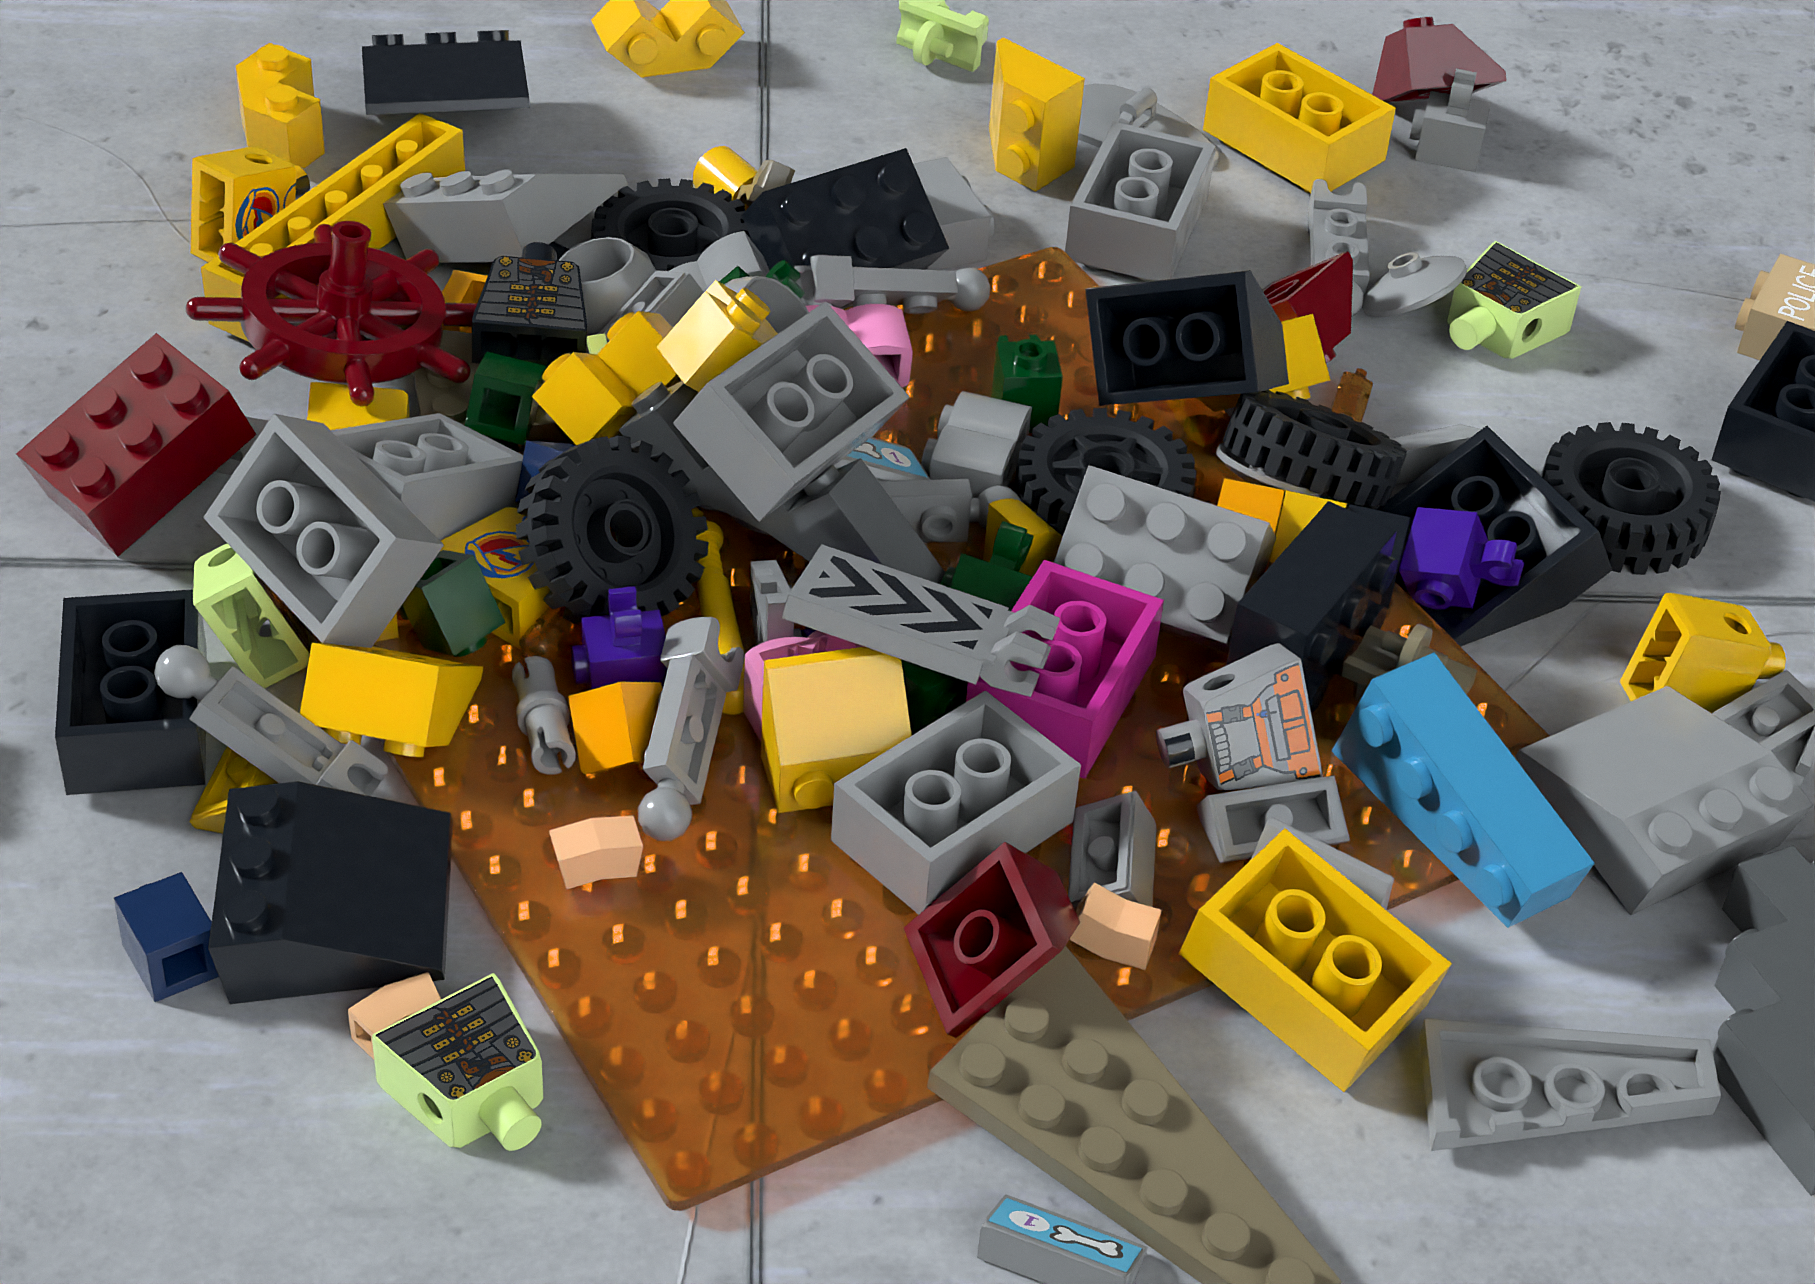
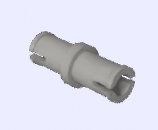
[512,656,576,774]

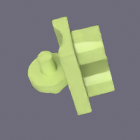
[896,0,989,72]

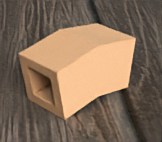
[549,816,643,890]
[1069,882,1162,970]
[348,972,441,1060]

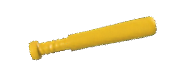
[696,520,745,715]

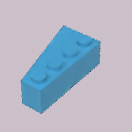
[1332,652,1595,928]

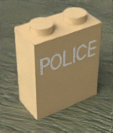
[1735,253,1815,360]

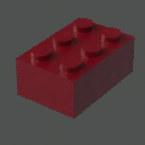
[16,333,257,557]

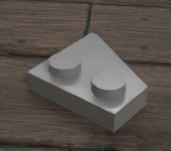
[750,560,802,646]
[1712,669,1815,788]

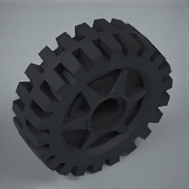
[591,178,753,271]
[1223,390,1407,507]
[1015,408,1196,536]
[1541,422,1721,575]
[516,435,709,624]

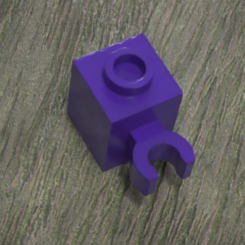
[1399,507,1524,609]
[571,586,668,690]

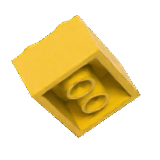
[1203,43,1396,194]
[1179,828,1452,1092]

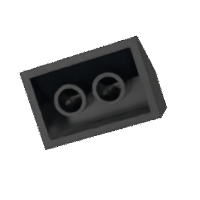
[1085,270,1289,406]

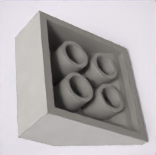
[383,169,628,263]
[1515,686,1813,915]

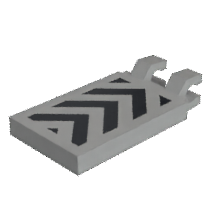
[782,544,1060,697]

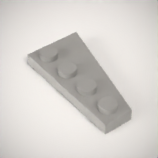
[1419,1018,1721,1151]

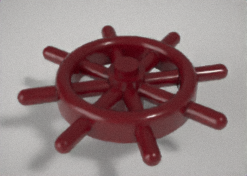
[185,221,477,407]

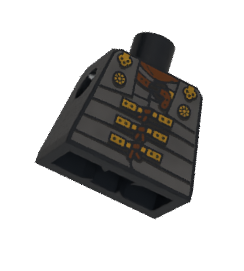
[472,242,587,369]

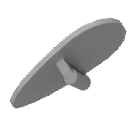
[1078,83,1219,168]

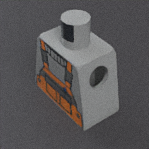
[1156,643,1323,790]

